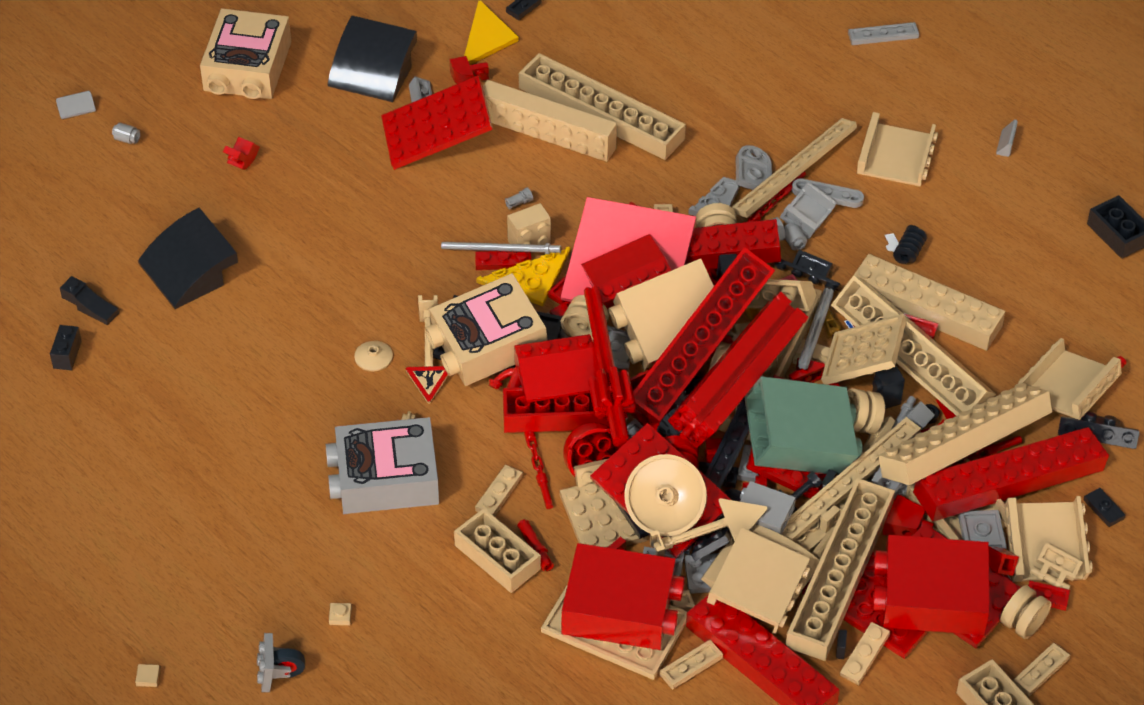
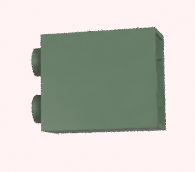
[745,376,862,475]

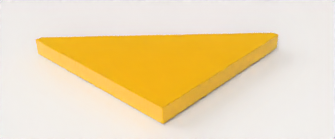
[464,0,518,65]
[476,247,571,306]

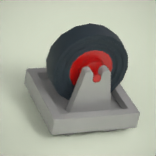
[257,633,305,692]

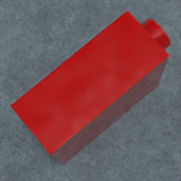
[873,535,989,635]
[561,543,685,650]

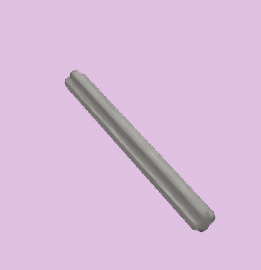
[798,288,834,370]

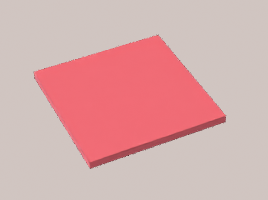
[561,197,696,302]

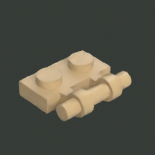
[1030,543,1083,589]

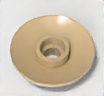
[354,341,393,372]

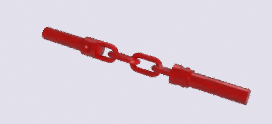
[747,171,806,222]
[524,431,553,509]
[915,436,1022,483]

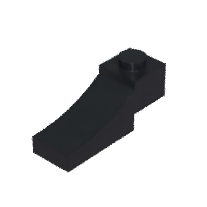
[60,276,119,325]

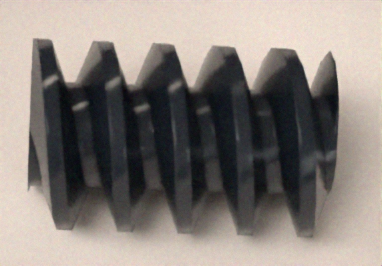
[893,225,927,264]

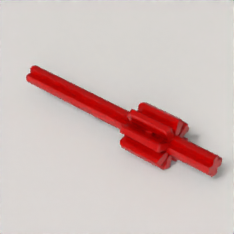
[584,285,636,447]

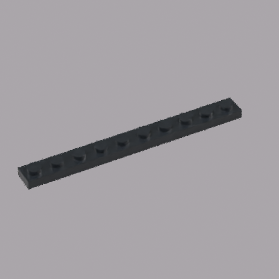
[684,390,750,555]

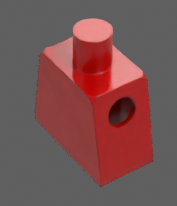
[883,494,934,536]

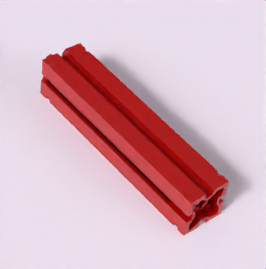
[667,291,809,448]

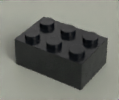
[1087,195,1144,259]

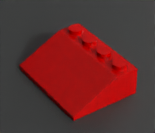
[581,234,672,310]
[514,334,599,403]

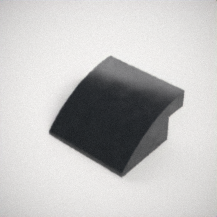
[328,15,417,102]
[138,207,238,309]

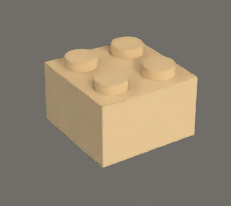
[507,203,551,245]

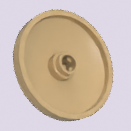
[625,454,707,537]

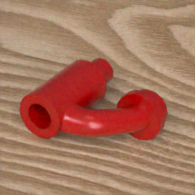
[488,366,521,390]

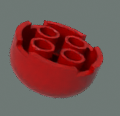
[563,422,623,477]

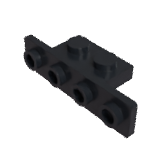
[773,249,842,292]
[1058,412,1140,449]

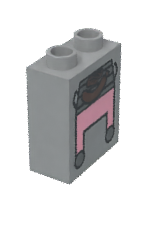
[325,417,439,514]

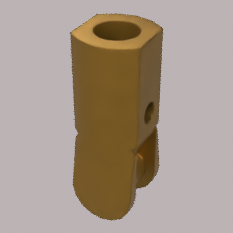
[823,309,841,338]

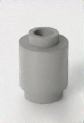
[112,122,140,144]
[784,223,807,250]

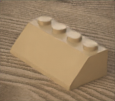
[747,279,816,311]

